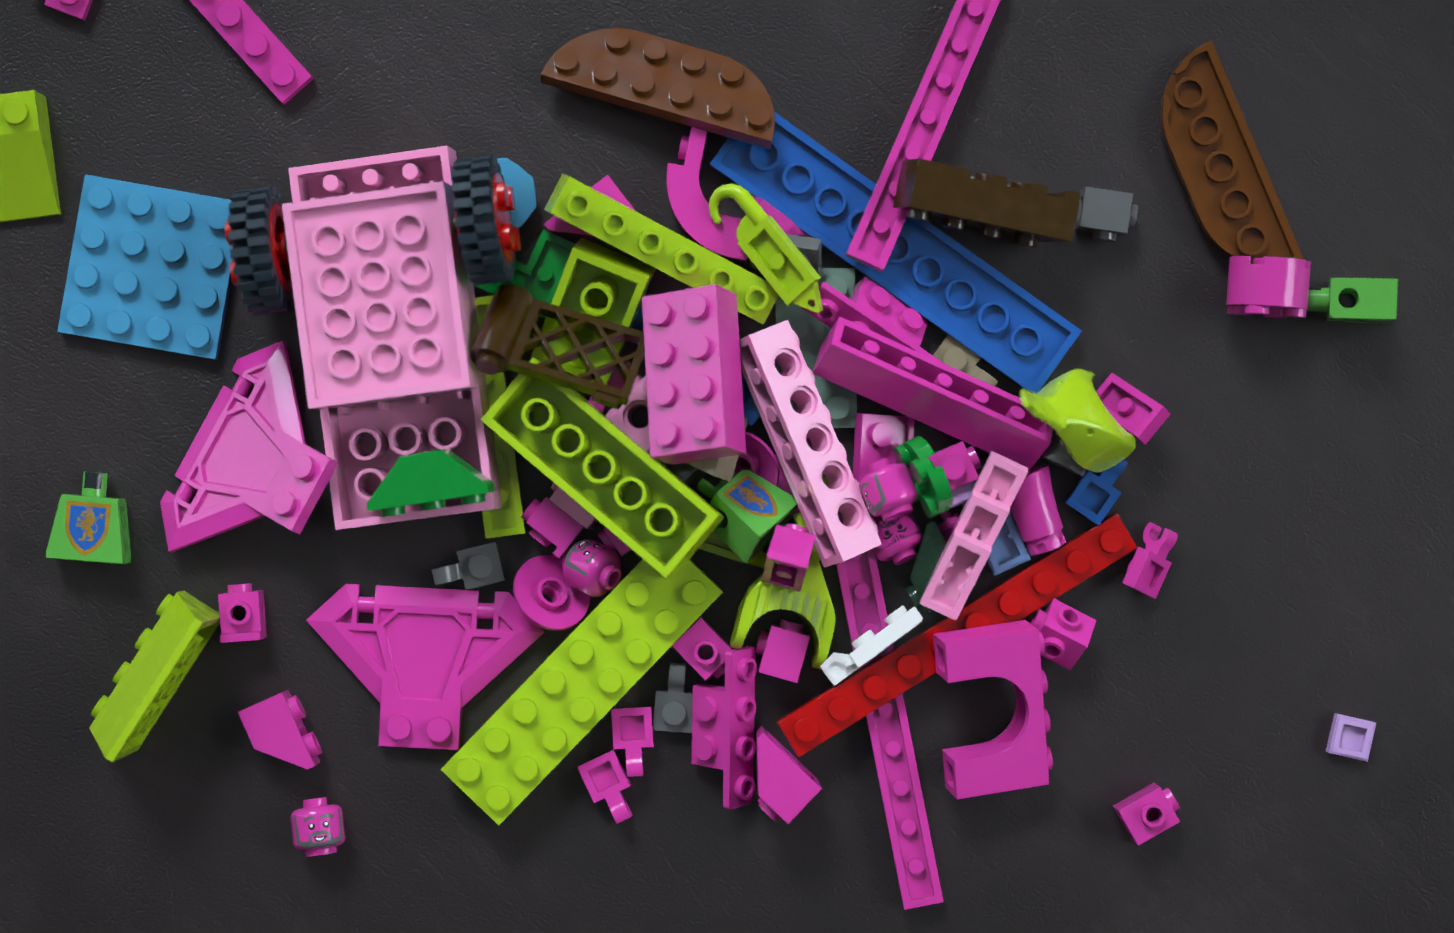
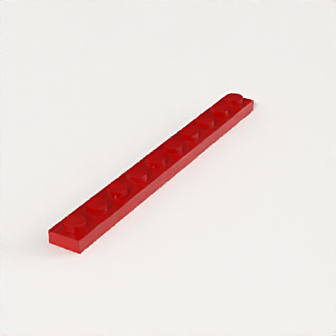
[776,514,1138,757]

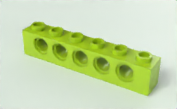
[544,174,779,325]

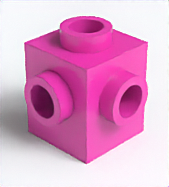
[1030,598,1097,670]

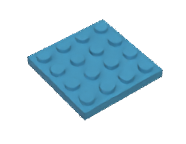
[57,174,234,360]

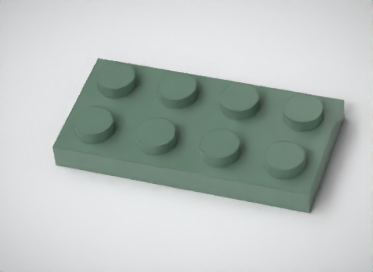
[775,268,857,428]

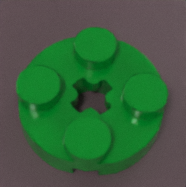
[894,436,953,518]

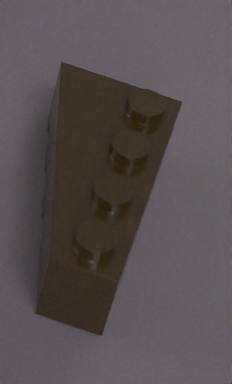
[893,158,1081,248]

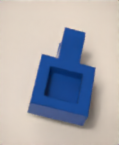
[1064,460,1128,525]

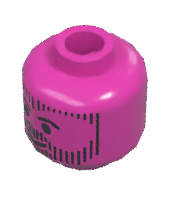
[869,512,923,565]

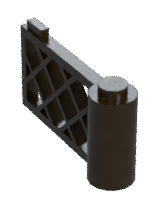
[470,284,645,408]

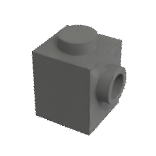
[1075,187,1138,242]

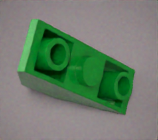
[367,449,496,517]

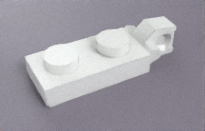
[820,606,923,686]

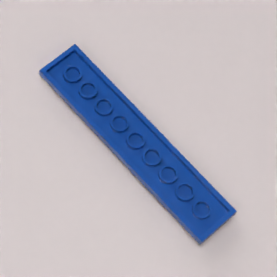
[710,112,1082,394]

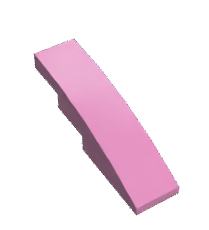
[919,451,1028,621]

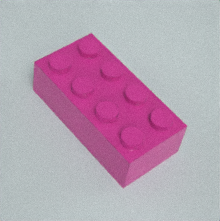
[642,284,746,465]

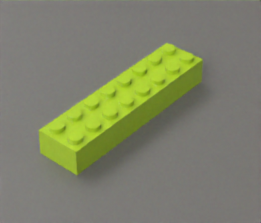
[441,559,723,825]

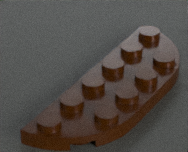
[541,28,775,150]
[1160,40,1304,264]

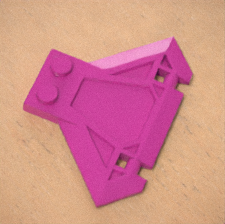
[160,341,339,553]
[306,584,545,750]

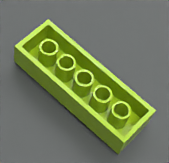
[481,357,725,579]

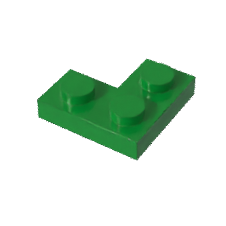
[475,229,575,319]

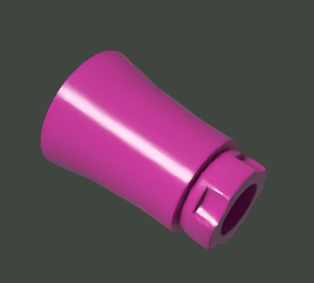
[1010,464,1066,556]

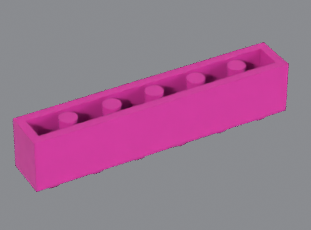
[813,316,1054,471]

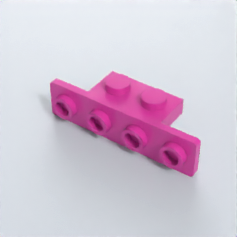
[801,276,943,363]
[691,646,757,810]

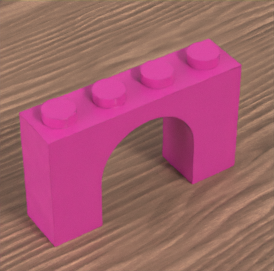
[933,620,1053,799]

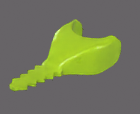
[1020,368,1136,473]
[730,476,836,670]

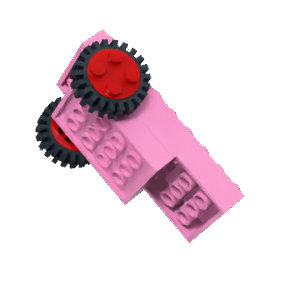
[225,146,521,530]

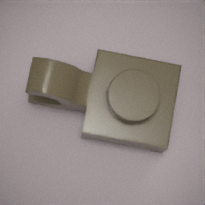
[933,335,998,386]

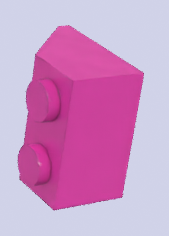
[756,725,822,824]

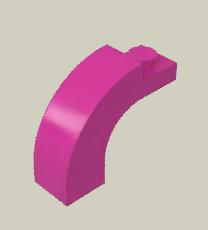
[667,127,748,264]

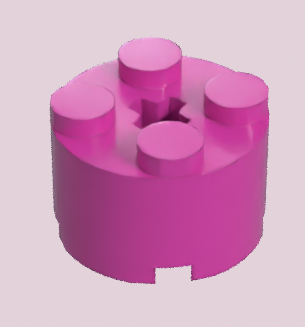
[1226,256,1311,318]

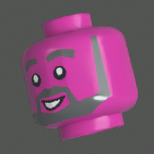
[859,458,918,522]
[562,539,622,597]
[290,797,346,857]

